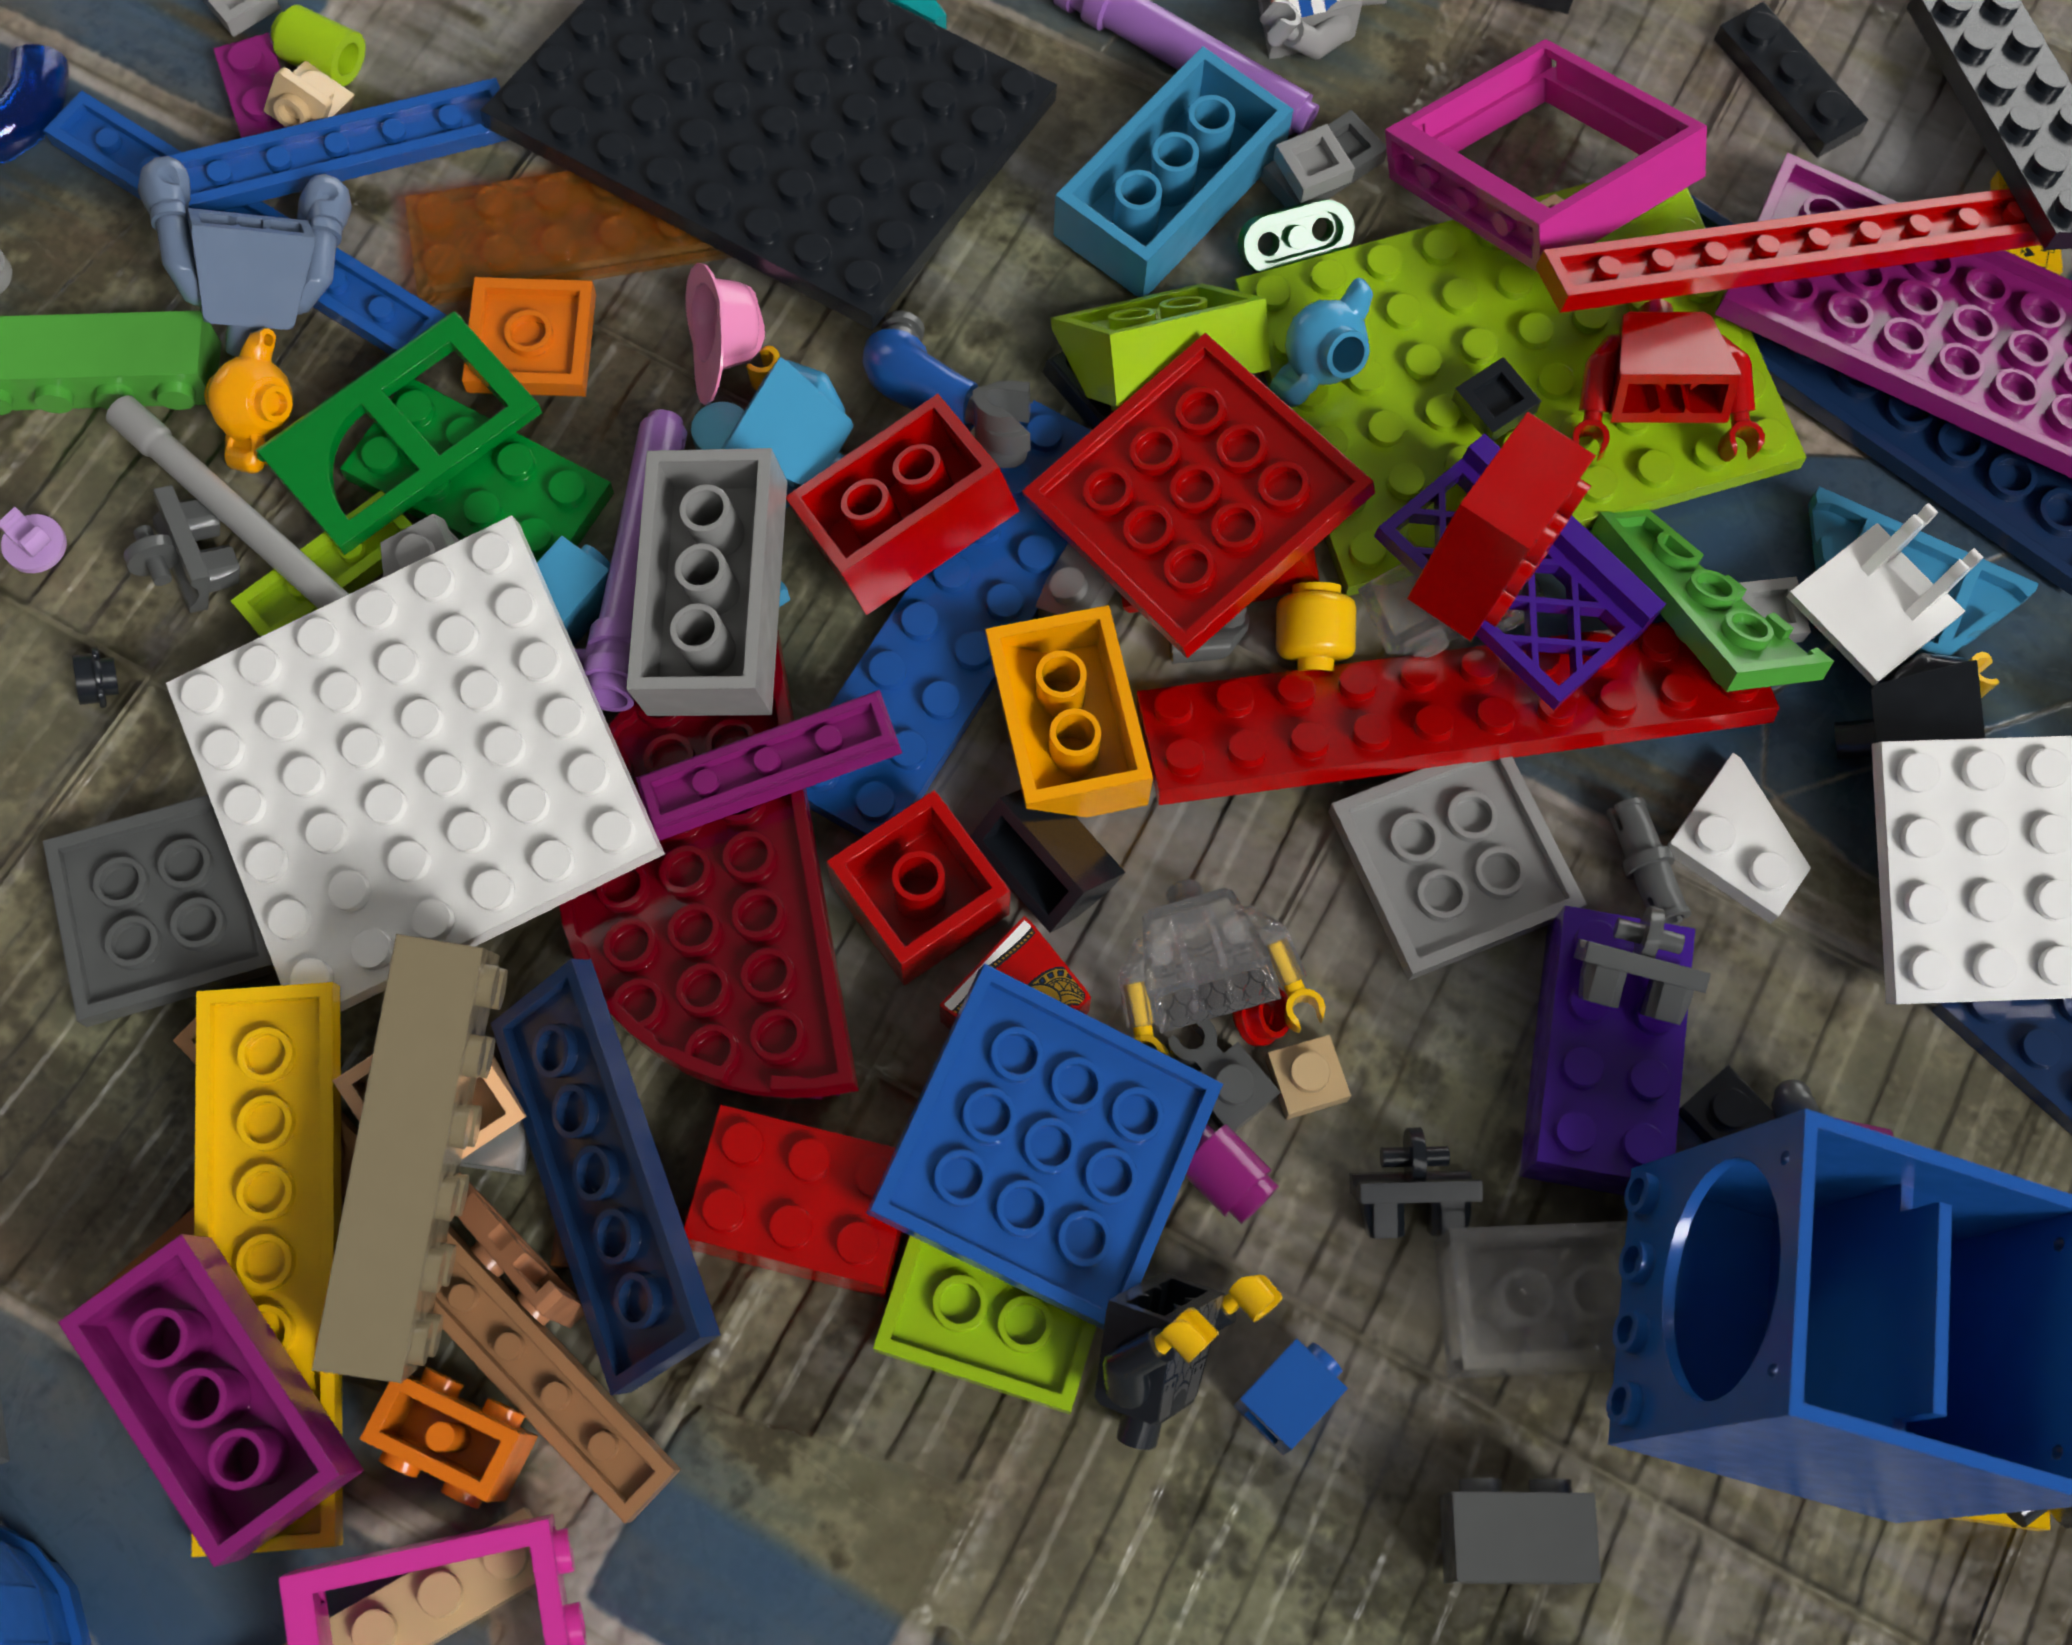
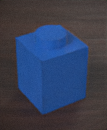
[1233,1338,1348,1455]

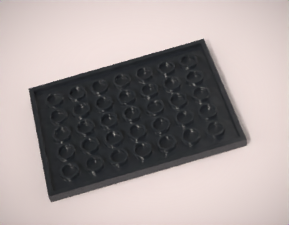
[480,0,1057,330]

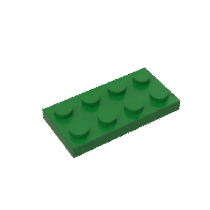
[340,379,614,562]

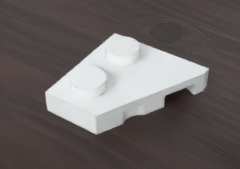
[1667,753,1811,924]

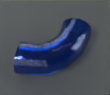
[0,44,69,165]

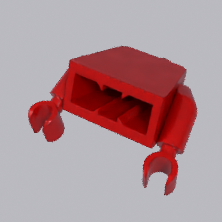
[1571,299,1765,462]

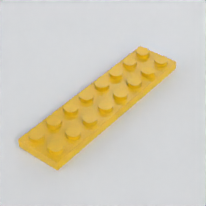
[191,982,343,1557]

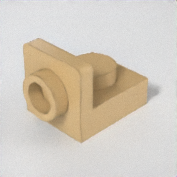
[263,60,355,127]

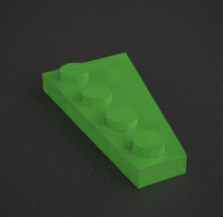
[1591,509,1834,692]

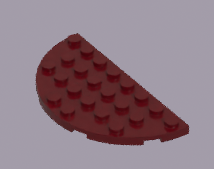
[559,631,859,1098]

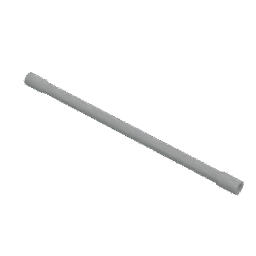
[106,396,349,609]

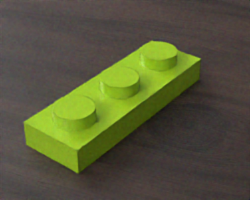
[230,490,412,637]

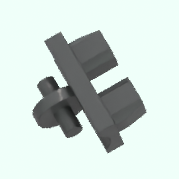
[123,485,240,613]
[1573,906,1711,1025]

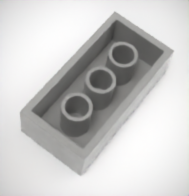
[626,448,787,716]

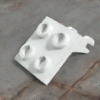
[1786,503,1984,686]

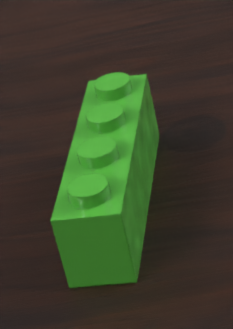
[0,310,221,415]

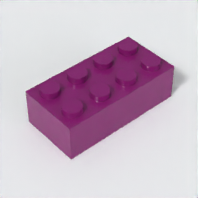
[58,1234,364,1567]

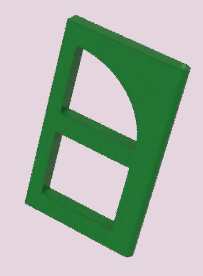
[255,311,542,556]

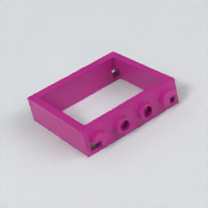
[1385,39,1707,273]
[279,1513,587,1645]

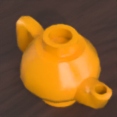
[205,328,293,474]

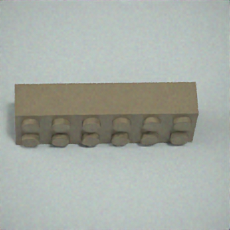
[312,934,508,1383]

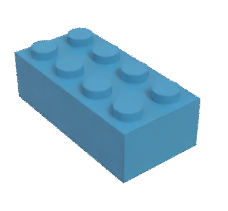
[1053,46,1294,298]

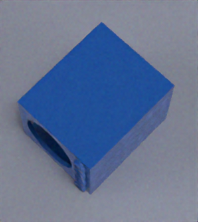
[1606,1109,2072,1523]

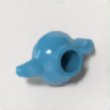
[1270,278,1373,407]

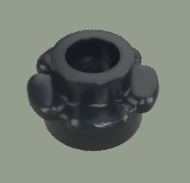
[72,646,119,708]

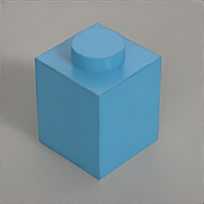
[537,536,610,646]

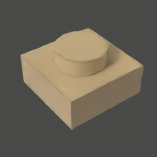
[1265,1034,1351,1120]

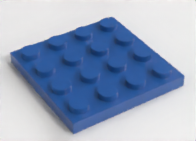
[865,964,1223,1330]

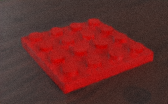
[1022,333,1375,658]

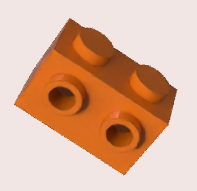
[360,1367,538,1509]

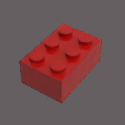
[786,394,1020,615]
[1407,412,1596,641]
[684,1105,904,1299]

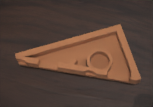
[457,1171,585,1329]

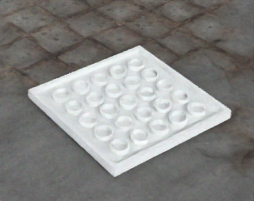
[166,515,665,1012]

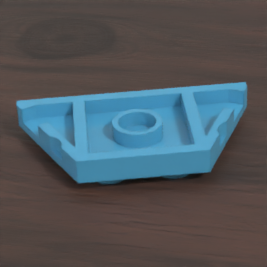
[1808,486,2039,658]

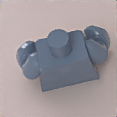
[138,156,352,357]

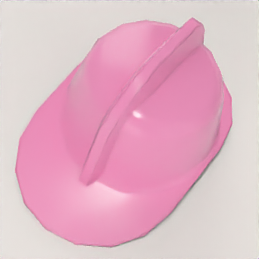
[685,263,765,405]

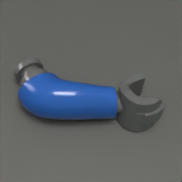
[863,311,1031,468]

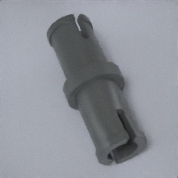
[1606,797,1692,925]

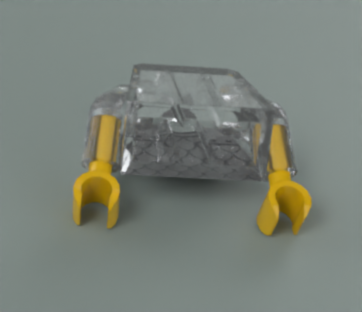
[1118,879,1326,1057]

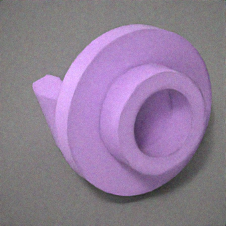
[0,507,67,574]

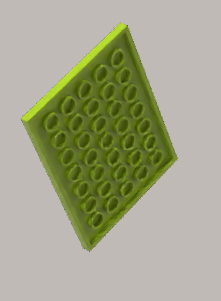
[1234,180,1807,596]

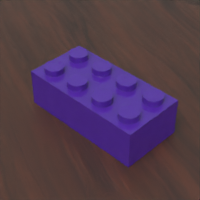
[1519,905,1695,1196]

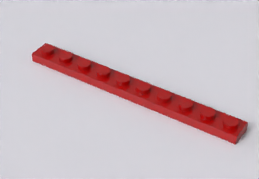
[1535,188,2041,313]

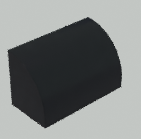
[970,789,1126,933]

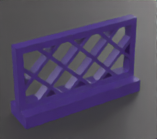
[1374,433,1666,710]

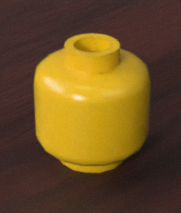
[1276,582,1356,672]

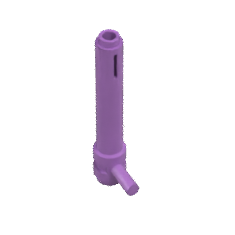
[1053,0,1319,135]
[575,409,687,712]

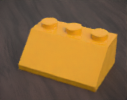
[985,605,1153,818]

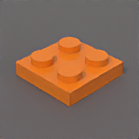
[462,277,596,397]

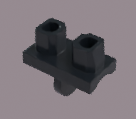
[1349,1127,1483,1239]

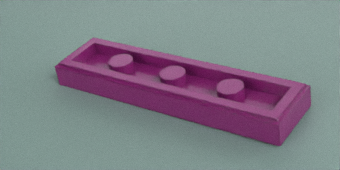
[636,690,902,841]

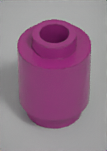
[1185,1124,1279,1225]

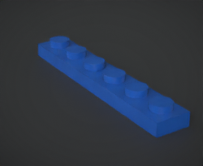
[150,77,509,218]

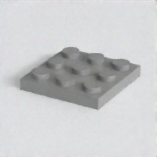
[1328,757,1587,981]

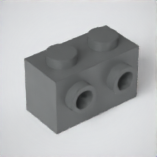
[1439,1478,1601,1585]

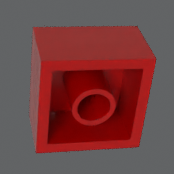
[826,790,1010,986]

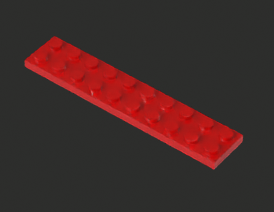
[1136,622,1780,806]

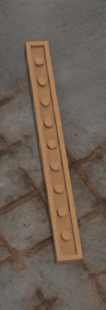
[173,1017,681,1524]

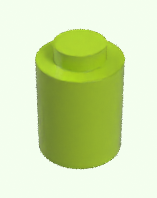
[271,5,366,87]

